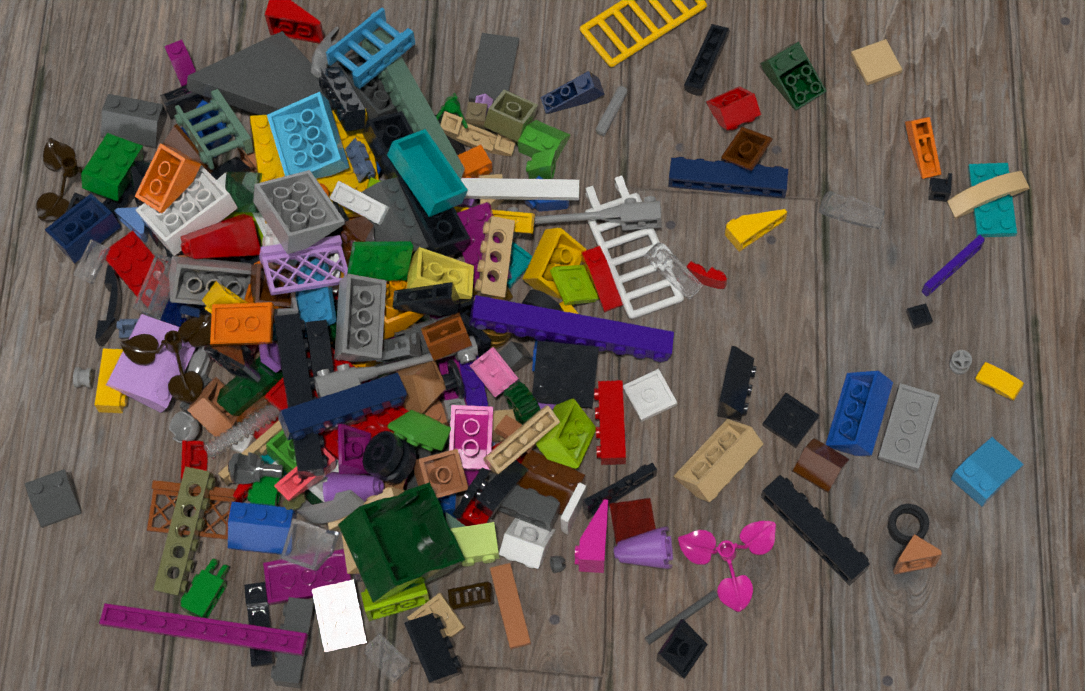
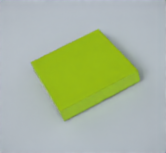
[550,265,599,305]

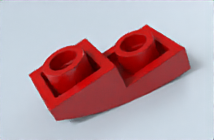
[685,261,728,289]

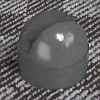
[550,555,566,573]

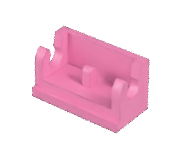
[469,347,519,397]

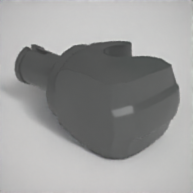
[228,452,283,484]

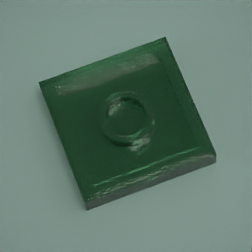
[225,172,262,213]

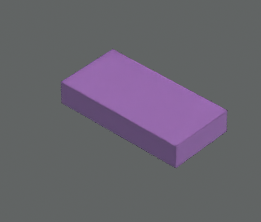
[259,341,281,373]

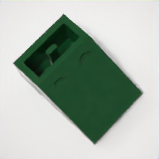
[760,41,827,111]

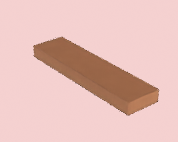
[490,563,531,650]

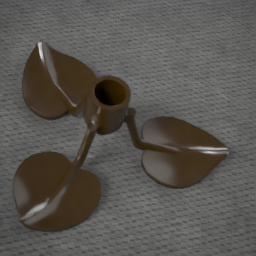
[36,138,99,221]
[121,315,212,403]

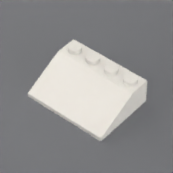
[136,165,237,256]

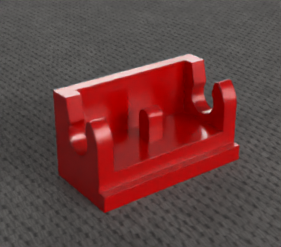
[181,440,208,481]

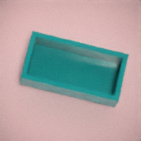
[387,129,468,217]

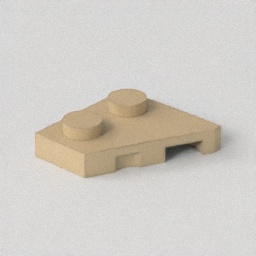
[407,593,466,638]

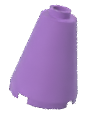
[323,472,384,502]
[614,526,673,569]

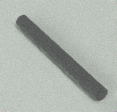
[645,590,718,645]

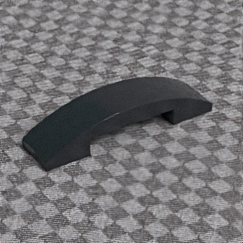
[95,265,122,347]
[244,582,273,667]

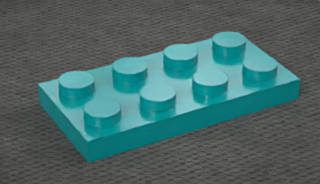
[968,163,1017,238]

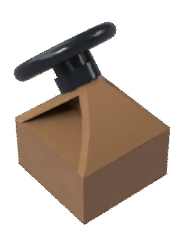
[396,359,465,413]

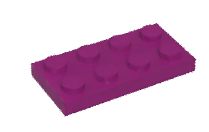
[457,202,512,288]
[263,549,351,605]

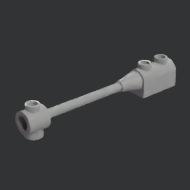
[507,196,662,238]
[314,336,478,398]

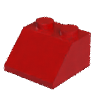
[706,86,761,130]

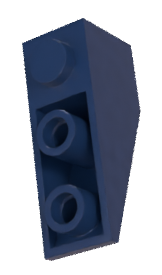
[540,71,604,114]

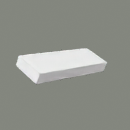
[329,181,390,225]

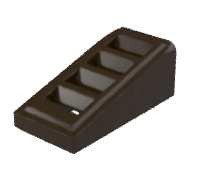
[447,581,495,610]

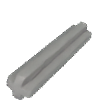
[596,86,628,136]

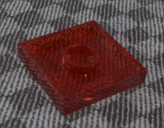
[609,498,656,546]

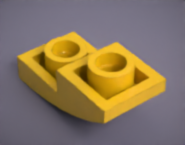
[975,362,1024,401]

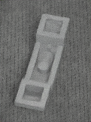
[295,490,364,524]

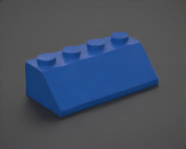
[825,370,893,456]

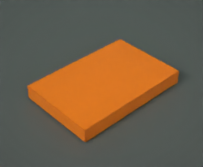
[210,302,274,346]

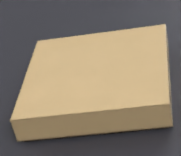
[851,39,902,85]

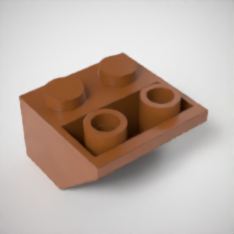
[421,313,472,361]

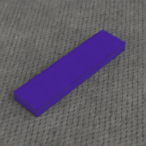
[922,235,985,297]

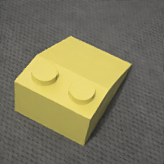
[407,247,474,299]

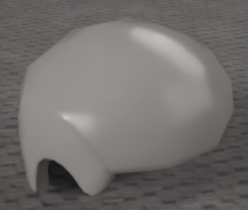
[169,411,200,444]

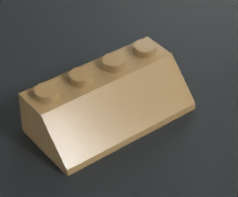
[673,419,763,502]

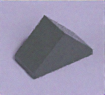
[499,341,533,372]

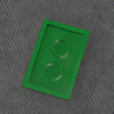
[347,241,413,281]

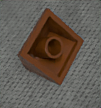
[792,438,849,493]

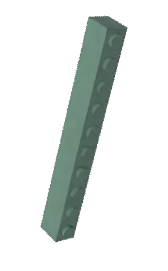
[361,30,465,179]

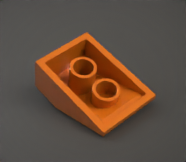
[135,143,201,213]

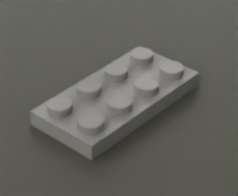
[878,383,940,471]

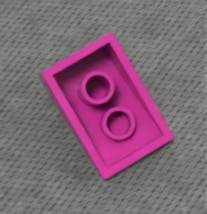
[449,405,493,471]
[575,500,608,573]

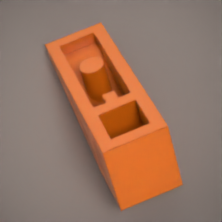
[905,117,941,179]

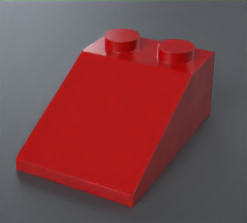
[264,0,324,44]

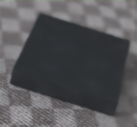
[762,393,820,448]

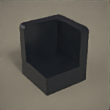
[928,173,952,202]

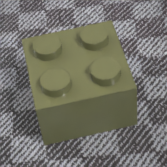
[484,89,538,142]

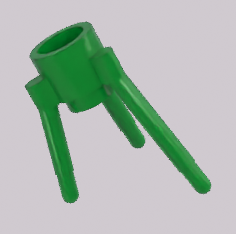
[436,93,468,129]

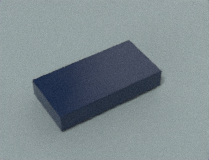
[179,304,211,317]

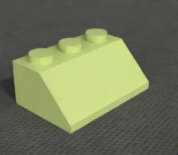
[451,522,499,566]

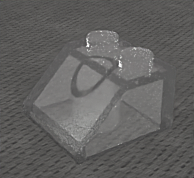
[280,518,340,571]

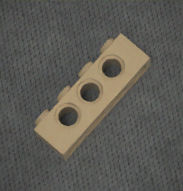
[475,216,515,299]

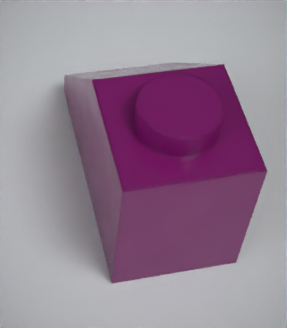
[164,39,196,87]

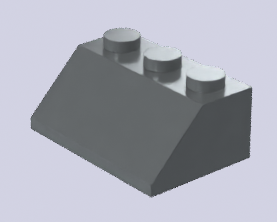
[101,94,167,149]

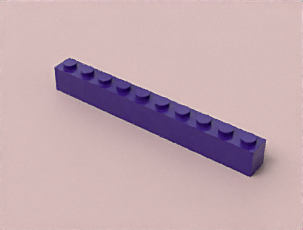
[469,295,674,362]

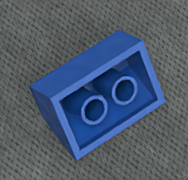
[228,502,297,556]

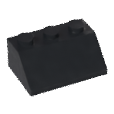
[717,346,757,421]
[404,613,463,684]

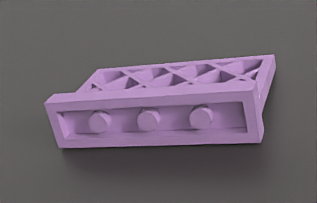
[259,235,348,295]

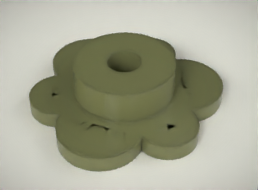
[282,493,306,510]

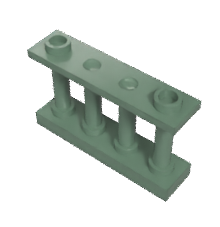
[174,89,253,170]

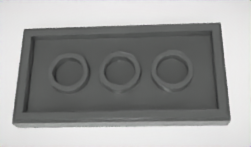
[469,33,519,102]

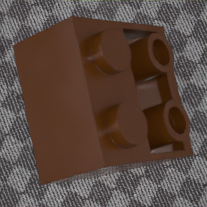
[341,216,374,261]

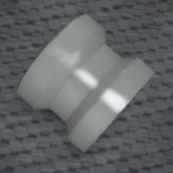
[949,350,972,375]
[73,367,94,388]

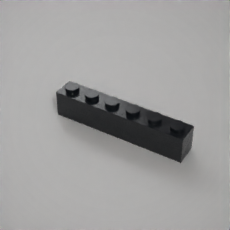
[761,475,870,586]

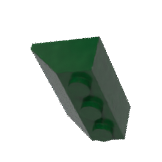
[217,356,283,417]

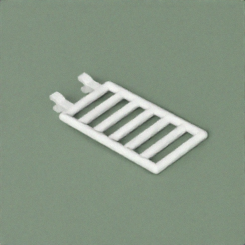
[585,176,684,319]

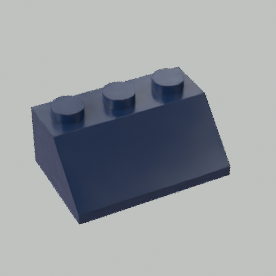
[44,194,120,264]

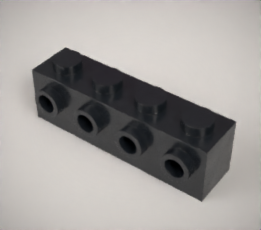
[319,67,365,131]

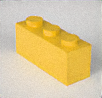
[94,348,128,413]

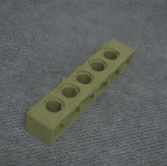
[153,466,215,597]

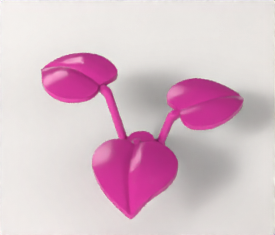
[678,521,776,612]

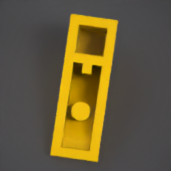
[725,209,787,252]

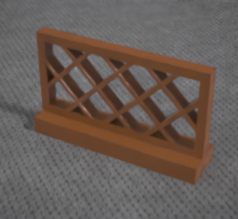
[147,480,235,540]

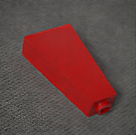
[180,214,260,259]

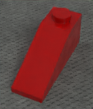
[581,246,623,313]

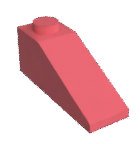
[274,448,336,502]

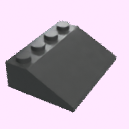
[330,54,398,120]

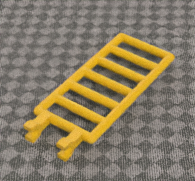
[579,0,707,67]

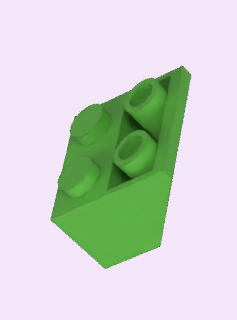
[387,410,451,451]

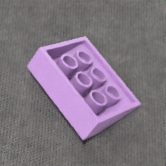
[106,314,196,413]

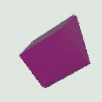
[338,424,371,475]

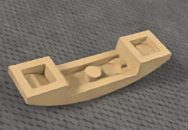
[440,111,516,156]
[947,171,1029,219]

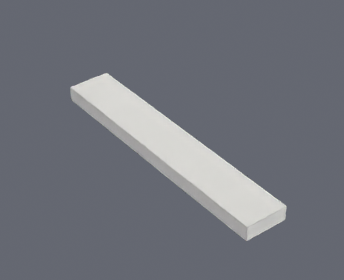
[461,178,579,200]

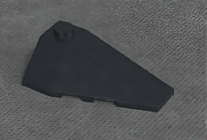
[203,345,260,382]

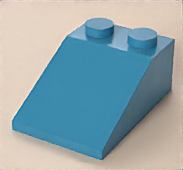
[951,437,1024,507]

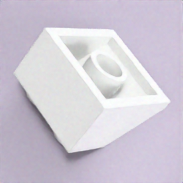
[499,518,555,569]

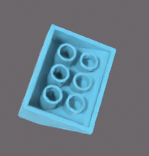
[267,92,349,178]

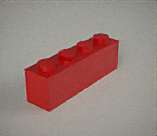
[594,380,626,465]

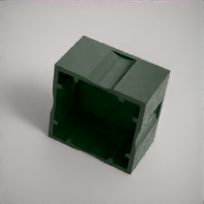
[338,482,465,603]

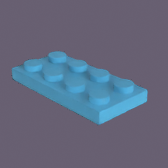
[295,255,337,338]

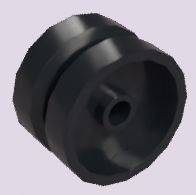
[362,431,416,485]

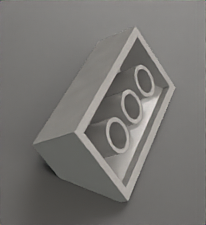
[169,256,251,305]
[334,274,386,362]

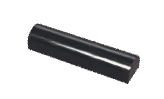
[684,24,730,96]

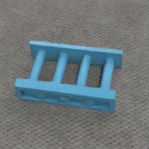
[326,8,415,89]

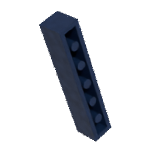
[668,157,789,198]
[278,373,407,441]

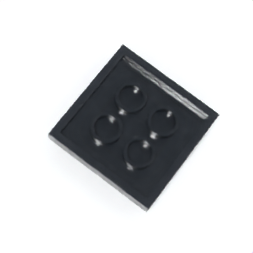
[532,340,599,408]

